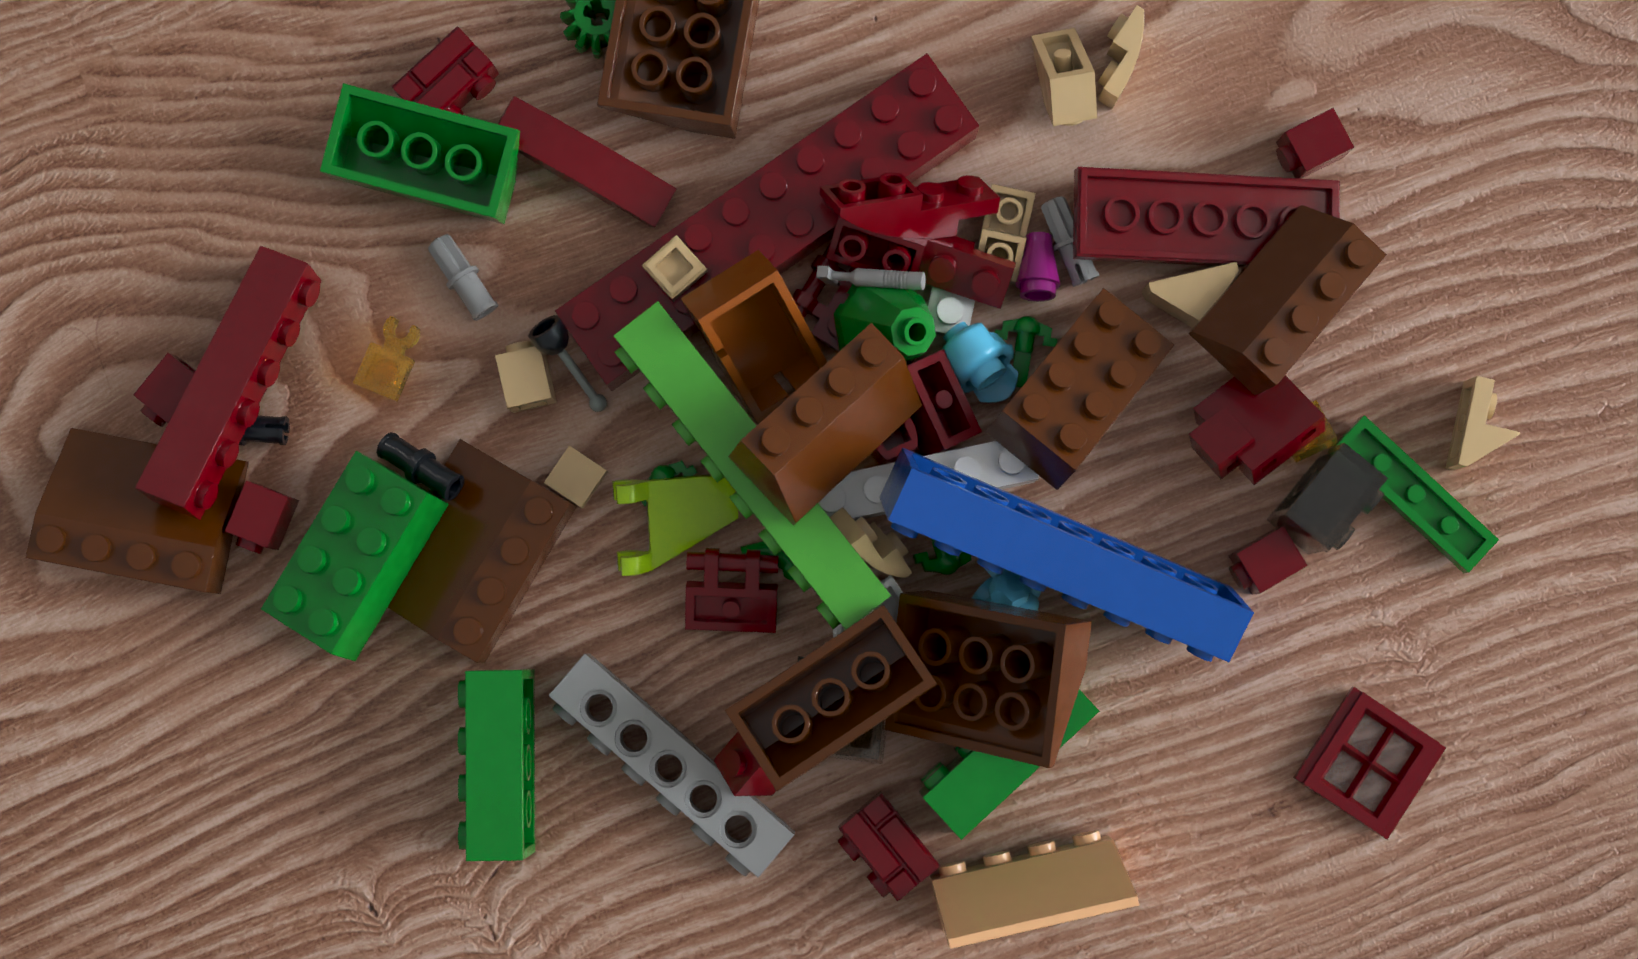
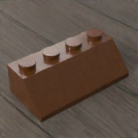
[1188,205,1387,395]
[728,323,922,526]
[725,605,937,792]

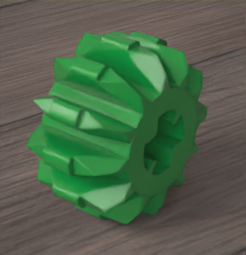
[560,0,616,59]

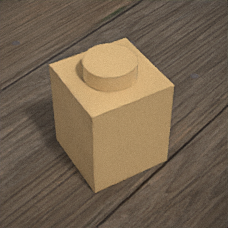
[495,341,557,413]

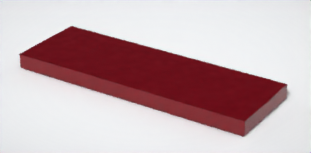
[1073,167,1340,267]

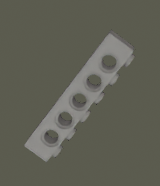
[548,653,795,877]

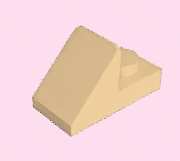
[1445,376,1520,470]

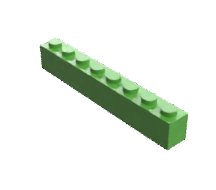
[614,301,891,630]

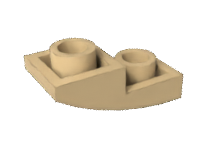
[1098,5,1144,109]
[977,184,1036,282]
[829,507,912,578]

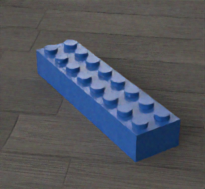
[879,447,1254,662]

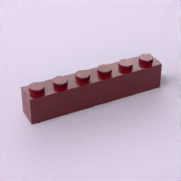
[135,246,322,520]

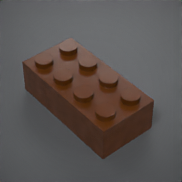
[986,288,1174,490]

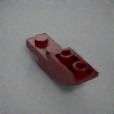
[819,172,1000,239]
[826,217,1016,309]

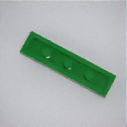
[1330,415,1499,573]

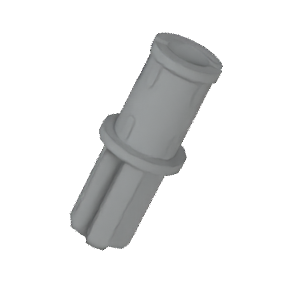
[1041,196,1100,287]
[428,234,498,321]

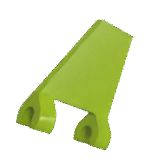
[612,475,738,576]

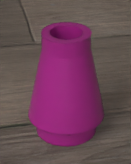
[1015,232,1060,302]

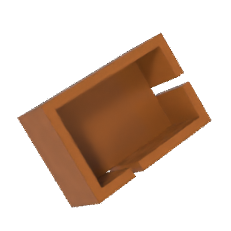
[680,249,827,423]

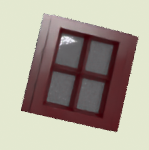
[1293,687,1446,840]

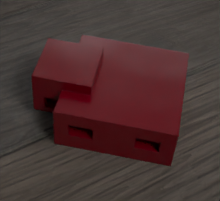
[1189,375,1326,485]

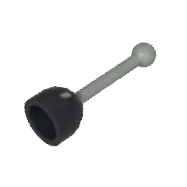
[528,315,607,412]

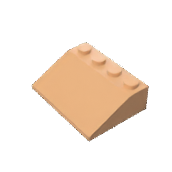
[930,830,1139,949]

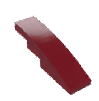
[497,96,676,227]

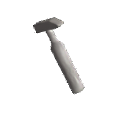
[816,266,926,290]

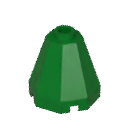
[834,284,936,365]

